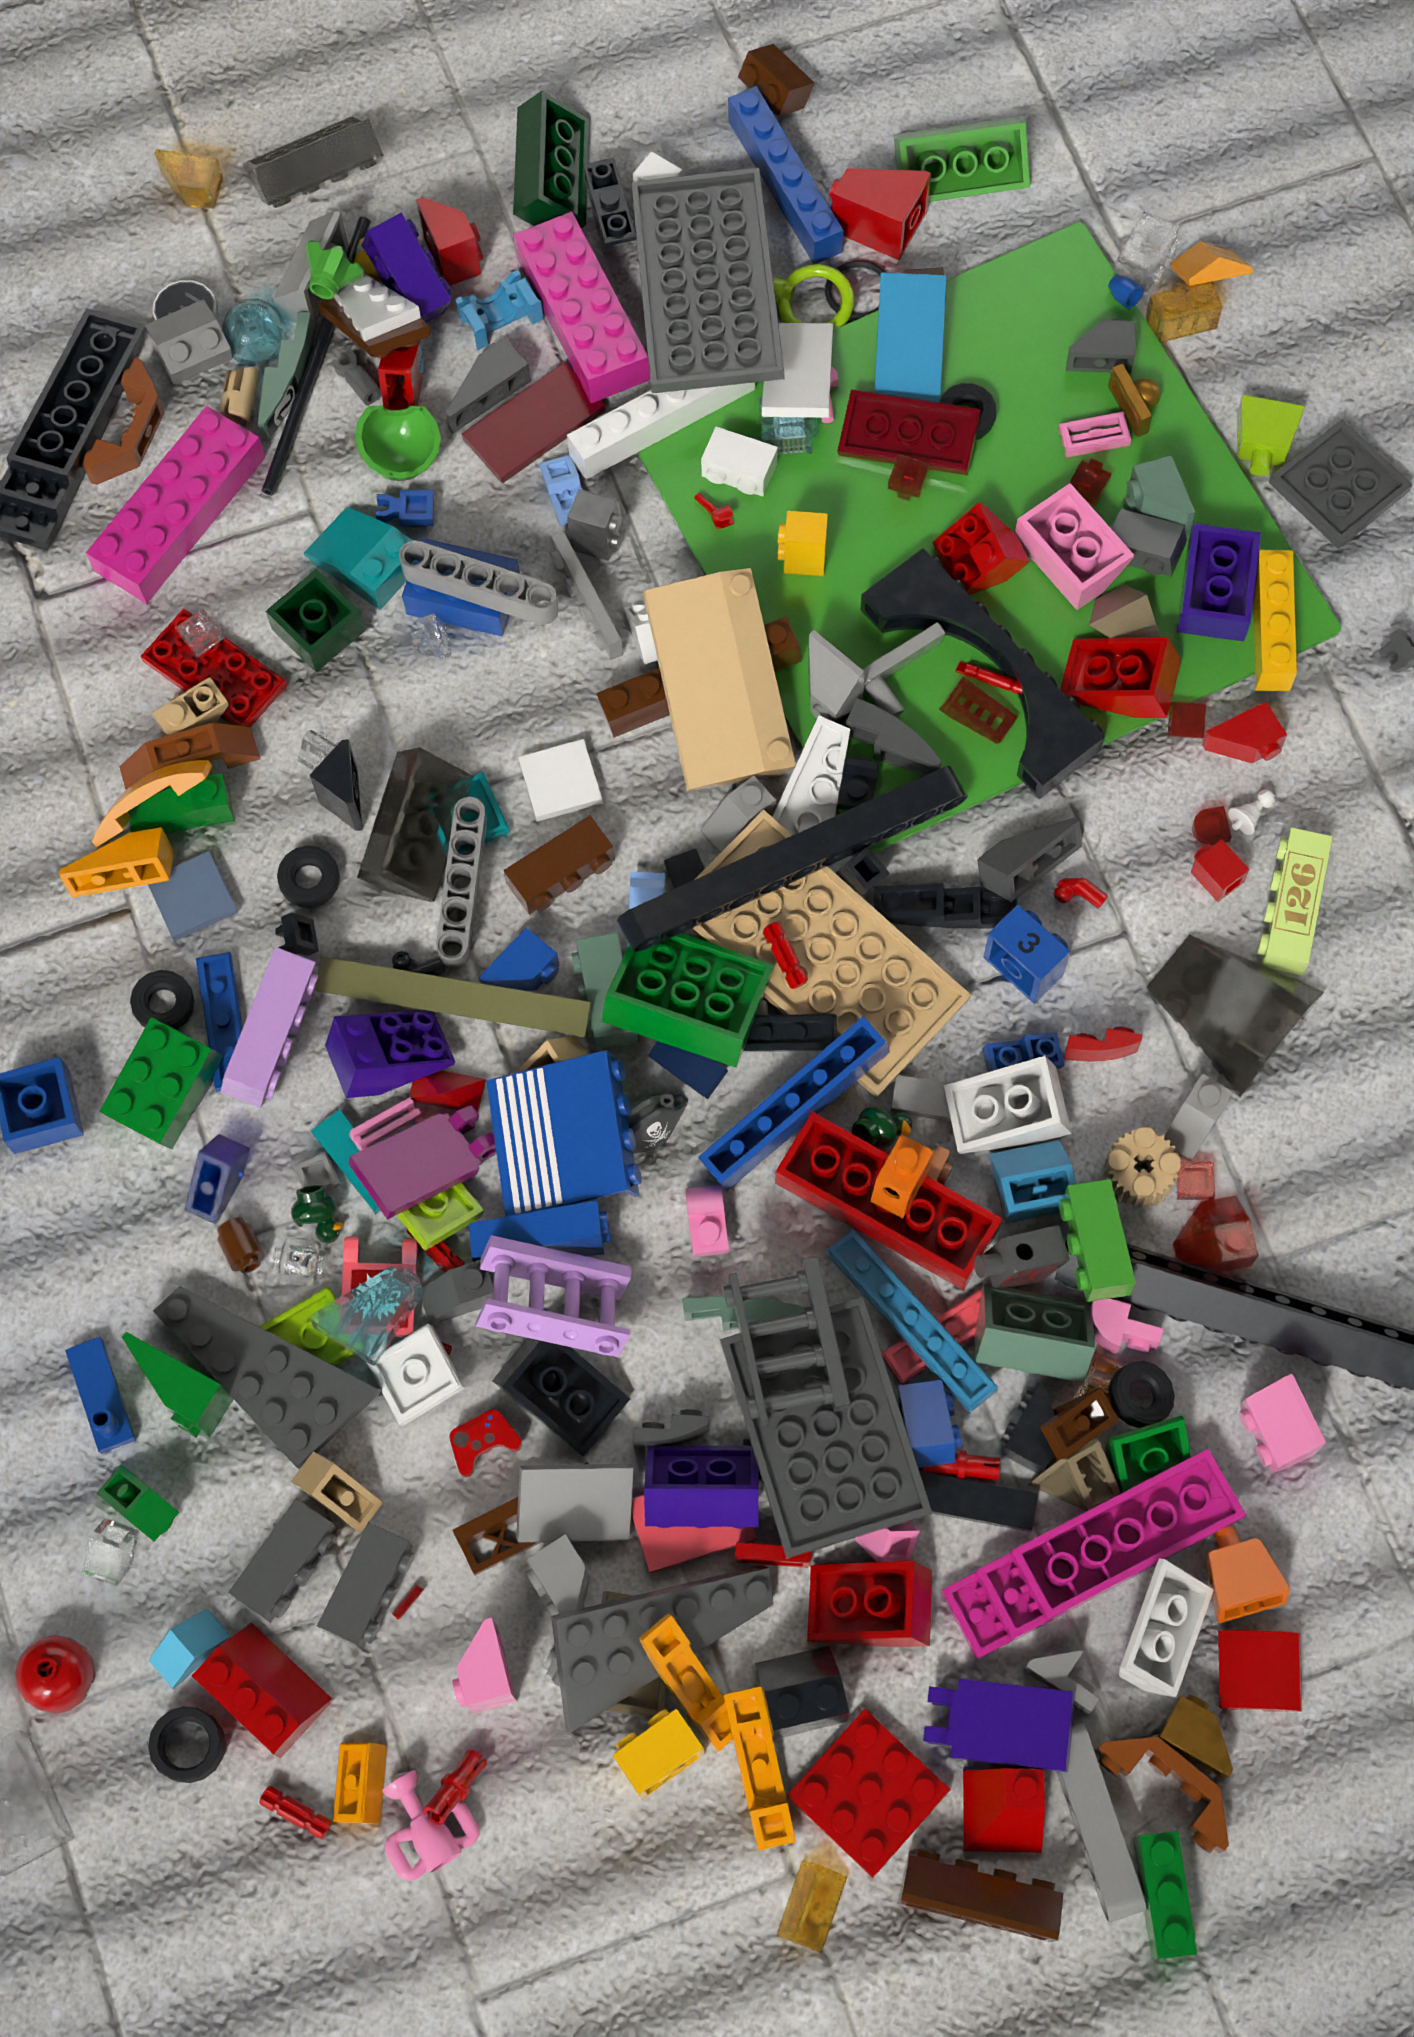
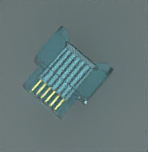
[758,396,818,455]

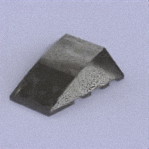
[1147,934,1324,1098]

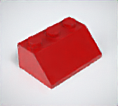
[191,1623,333,1758]

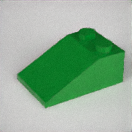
[122,1332,233,1438]

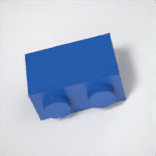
[898,1380,961,1468]

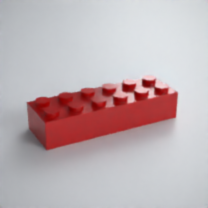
[775,1112,1002,1291]

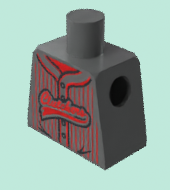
[974,1225,1070,1289]

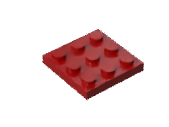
[787,1709,951,1879]

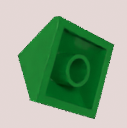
[1105,1415,1191,1493]

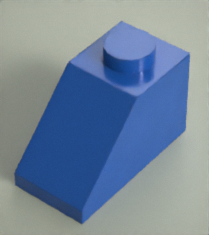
[479,928,560,991]

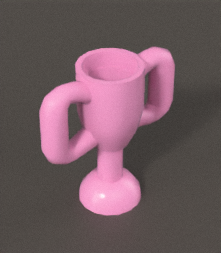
[382,1770,480,1881]

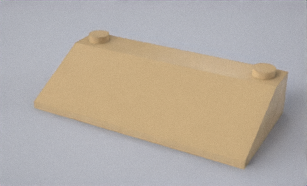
[643,568,796,791]

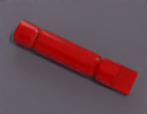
[955,662,1023,694]

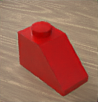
[1202,702,1287,763]

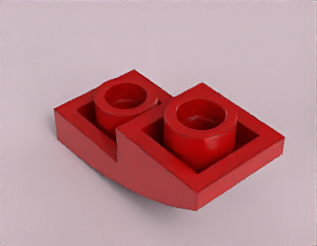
[1064,1026,1142,1062]

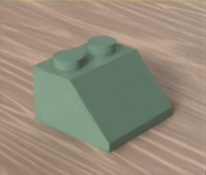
[1123,455,1195,546]

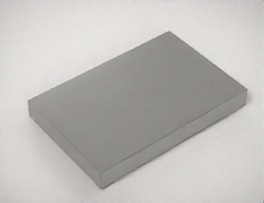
[516,1464,633,1542]

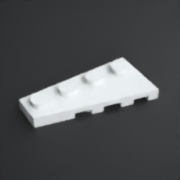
[334,273,421,342]
[773,715,850,835]

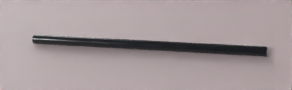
[262,217,371,496]

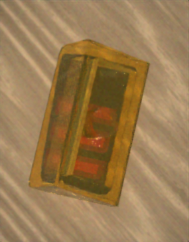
[777,1860,847,1953]

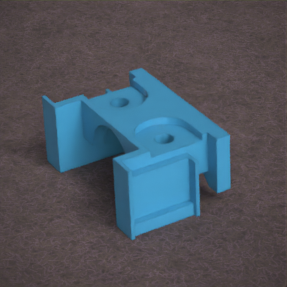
[455,270,543,351]

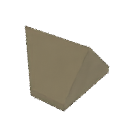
[1089,584,1160,638]
[1027,1438,1121,1511]

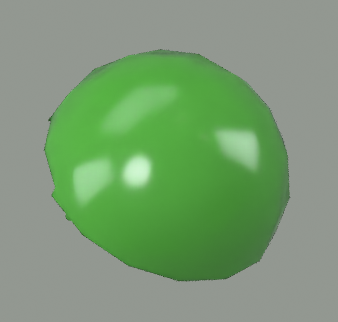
[355,406,441,481]

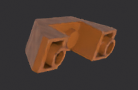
[83,358,165,485]
[119,722,260,790]
[1095,1737,1229,1854]

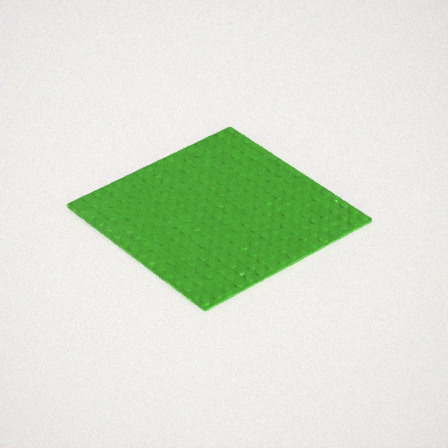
[637,222,1341,853]

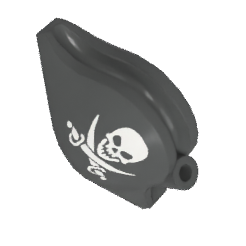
[627,1094,687,1154]

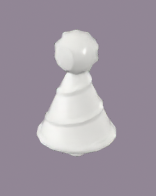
[1228,789,1275,835]

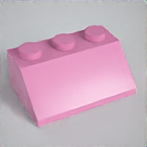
[1015,483,1134,610]

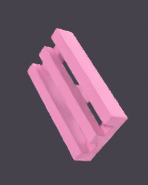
[1058,411,1131,458]
[349,1097,426,1151]

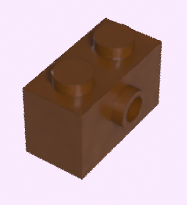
[738,44,815,116]

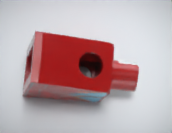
[378,342,424,411]

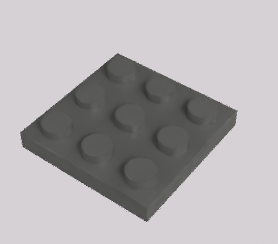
[1269,419,1412,549]

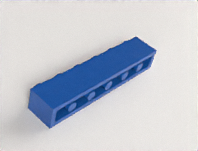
[728,86,843,264]
[698,1016,890,1192]

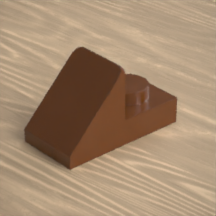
[1040,1388,1119,1460]

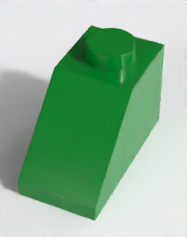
[97,1464,179,1542]

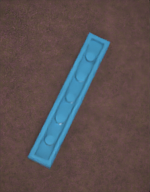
[826,1228,998,1413]

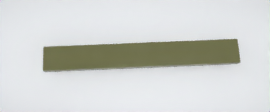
[315,956,593,1037]

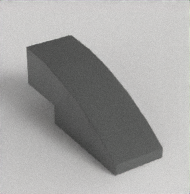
[846,698,942,776]

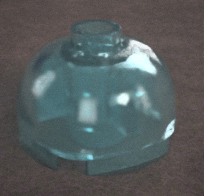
[222,298,288,366]

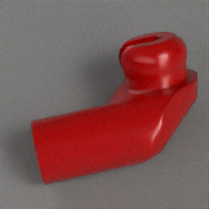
[1053,877,1108,909]

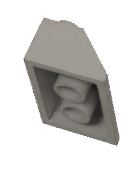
[272,211,349,326]

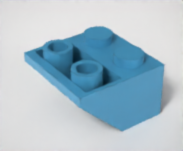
[989,1140,1077,1224]

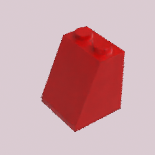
[829,168,931,261]

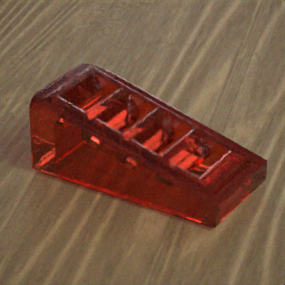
[939,677,1018,745]

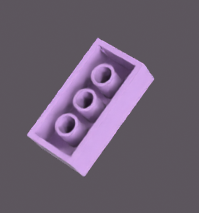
[221,947,319,1108]

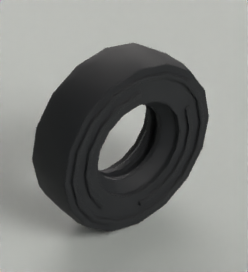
[939,383,996,440]
[277,846,340,908]
[130,970,195,1030]
[1108,1361,1175,1428]

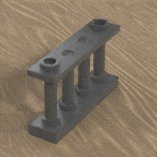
[723,1256,850,1427]

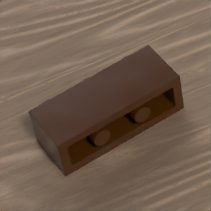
[503,815,615,915]

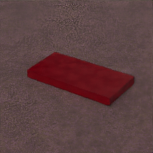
[462,362,605,484]
[837,389,981,476]

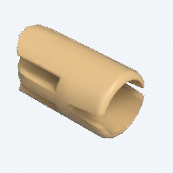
[219,367,259,428]

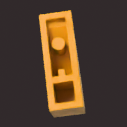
[59,827,174,898]

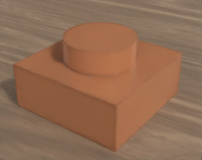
[926,1145,953,1185]

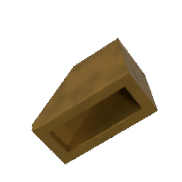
[1157,1694,1233,1780]

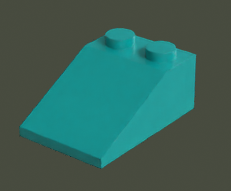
[304,507,413,610]

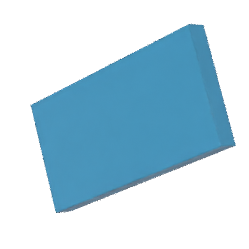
[874,273,946,403]

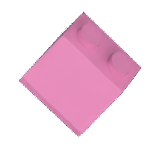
[1239,1374,1326,1474]
[452,1617,517,1714]

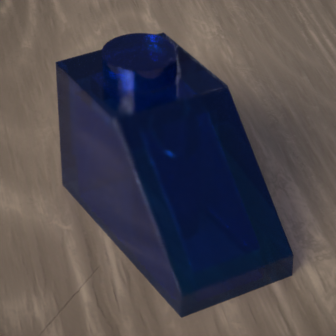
[184,1134,250,1224]

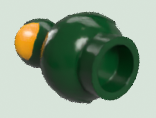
[852,1105,912,1149]
[291,1185,344,1244]

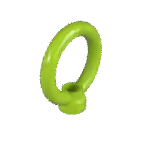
[773,264,854,330]

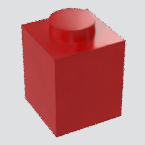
[1191,839,1250,902]

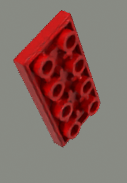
[140,608,288,727]

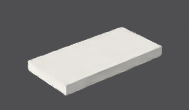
[762,323,833,418]

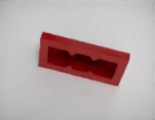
[408,1070,486,1113]

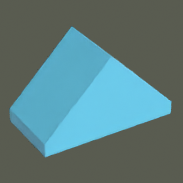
[149,1609,231,1689]

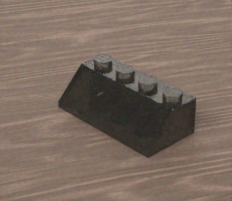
[242,114,384,208]
[357,747,474,902]

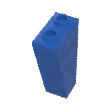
[469,1200,610,1262]

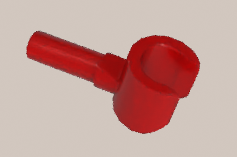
[694,493,734,529]

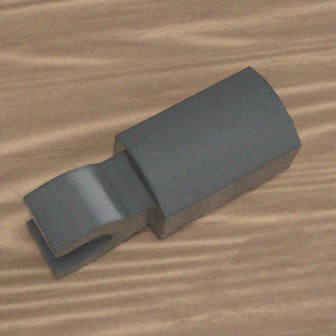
[333,350,381,406]

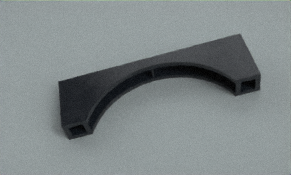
[860,548,1105,799]

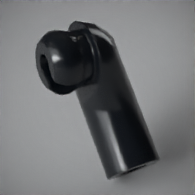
[392,951,445,976]

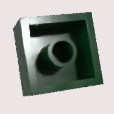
[265,569,366,672]

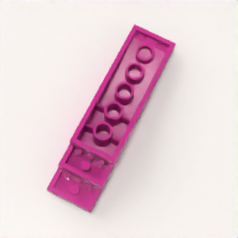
[941,1449,1247,1660]

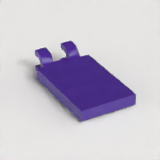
[923,1679,1075,1772]

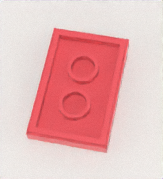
[631,1495,757,1574]

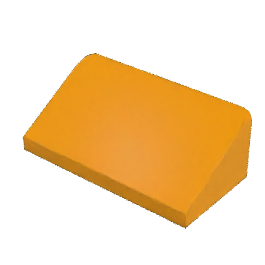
[333,1743,387,1824]

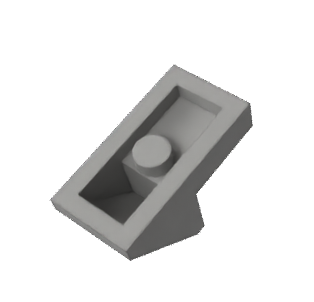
[1024,1650,1100,1715]

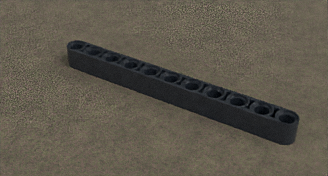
[617,766,968,952]

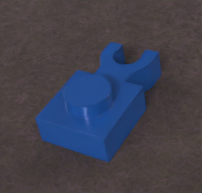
[376,490,434,526]

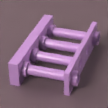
[476,1235,632,1357]

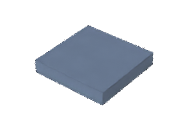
[148,851,238,942]

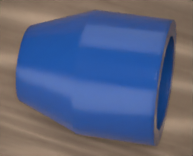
[1108,275,1144,309]

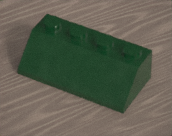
[513,91,589,228]

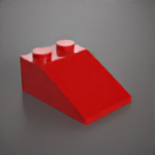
[1060,637,1181,718]
[807,1561,932,1647]

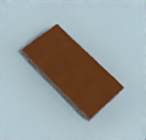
[317,297,431,358]

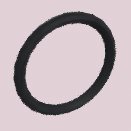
[825,260,886,320]

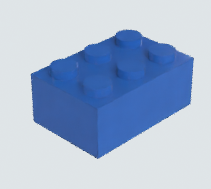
[402,538,520,636]

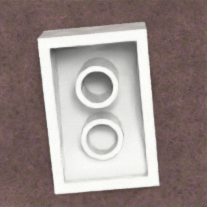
[944,1056,1072,1154]

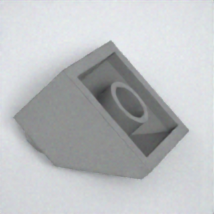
[808,630,865,724]

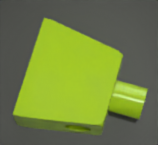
[1236,395,1305,477]

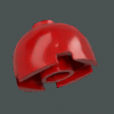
[15,1635,95,1714]

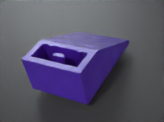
[325,1010,455,1098]

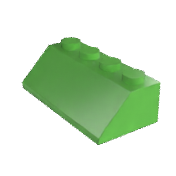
[893,117,1030,202]

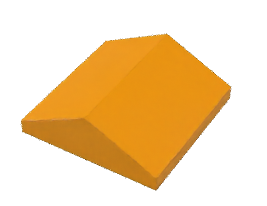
[1170,241,1253,286]

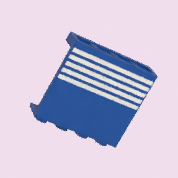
[486,1050,642,1217]

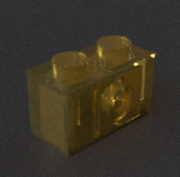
[1145,281,1223,343]

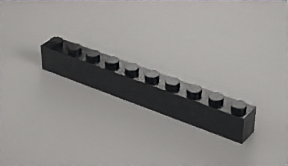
[1054,1228,1414,1391]

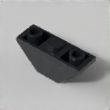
[583,157,637,247]

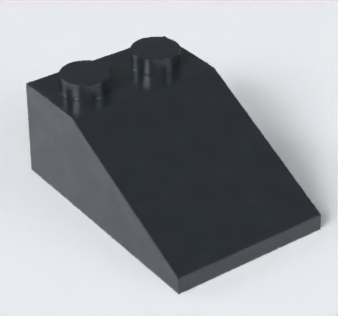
[492,1338,630,1457]

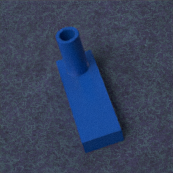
[65,1337,136,1454]

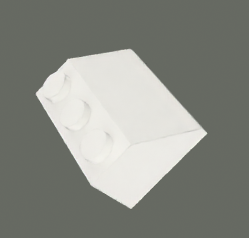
[1119,1558,1214,1698]

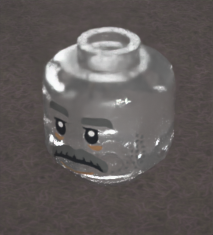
[272,1237,327,1287]

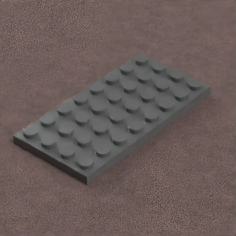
[631,168,785,394]

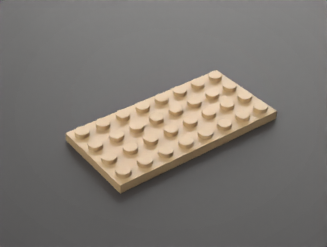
[690,809,972,1099]

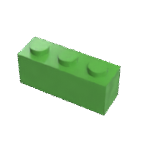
[1059,1179,1136,1302]

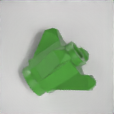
[305,240,364,299]

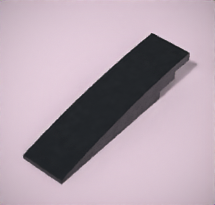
[0,308,146,551]

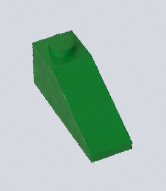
[128,773,234,834]

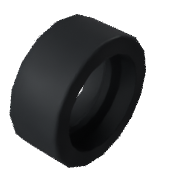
[148,1706,226,1783]

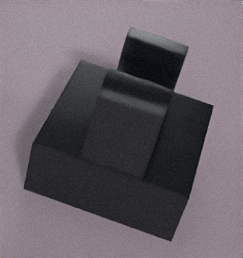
[275,912,319,956]

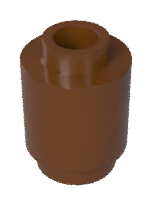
[217,1217,265,1274]

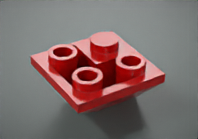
[932,502,1030,596]

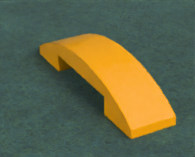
[92,760,212,847]
[639,1613,733,1752]
[723,1686,796,1851]

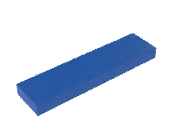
[196,952,243,1092]

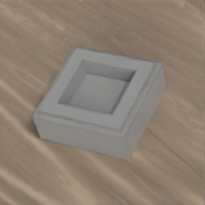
[293,1151,341,1192]

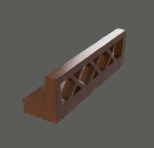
[452,1462,589,1576]

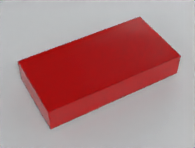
[735,1542,811,1568]

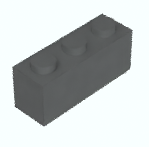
[228,1498,338,1623]
[317,1522,415,1650]

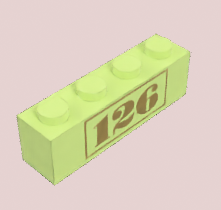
[1257,827,1333,976]

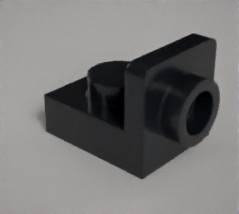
[837,757,879,811]

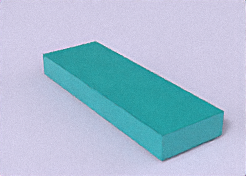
[311,1110,381,1214]

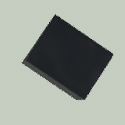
[309,739,363,831]

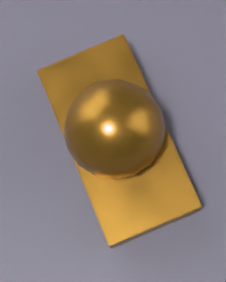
[1108,363,1161,437]

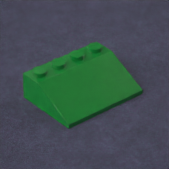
[601,933,774,1068]

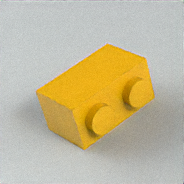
[778,511,828,576]

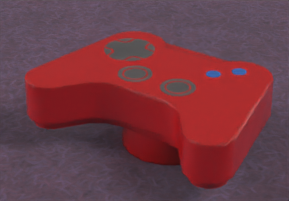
[449,1409,522,1477]

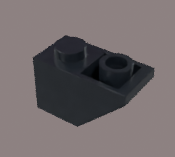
[1000,1383,1055,1475]

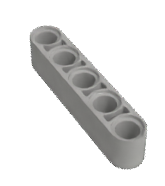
[399,540,559,625]
[436,797,487,969]
[1056,1722,1146,1923]

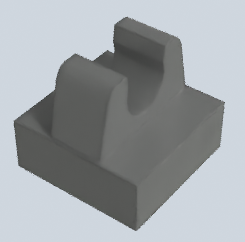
[1380,628,1414,673]

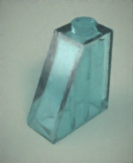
[310,1266,424,1366]

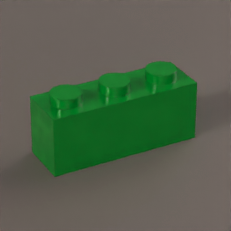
[1134,1831,1197,1960]

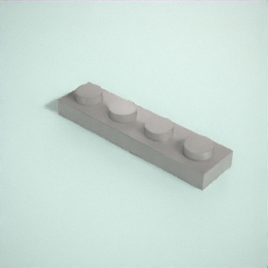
[550,532,623,660]

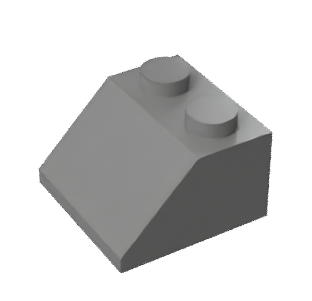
[145,299,232,385]

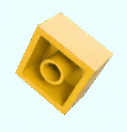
[612,1709,705,1800]

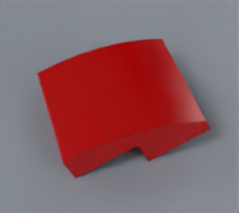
[1218,1630,1302,1712]

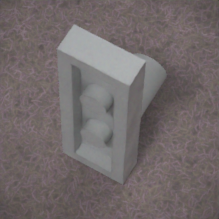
[862,622,945,717]

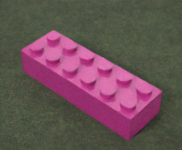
[513,212,650,403]
[85,405,266,604]

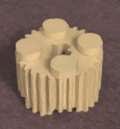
[1103,1127,1181,1208]

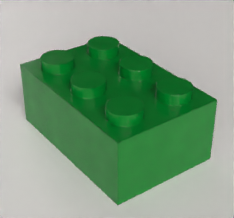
[99,1017,223,1149]

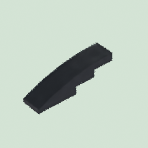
[874,883,1018,929]

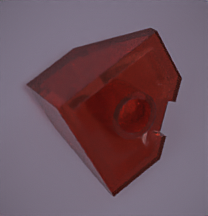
[1173,1196,1259,1272]

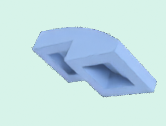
[539,455,582,526]

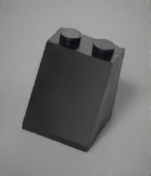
[755,1646,850,1740]

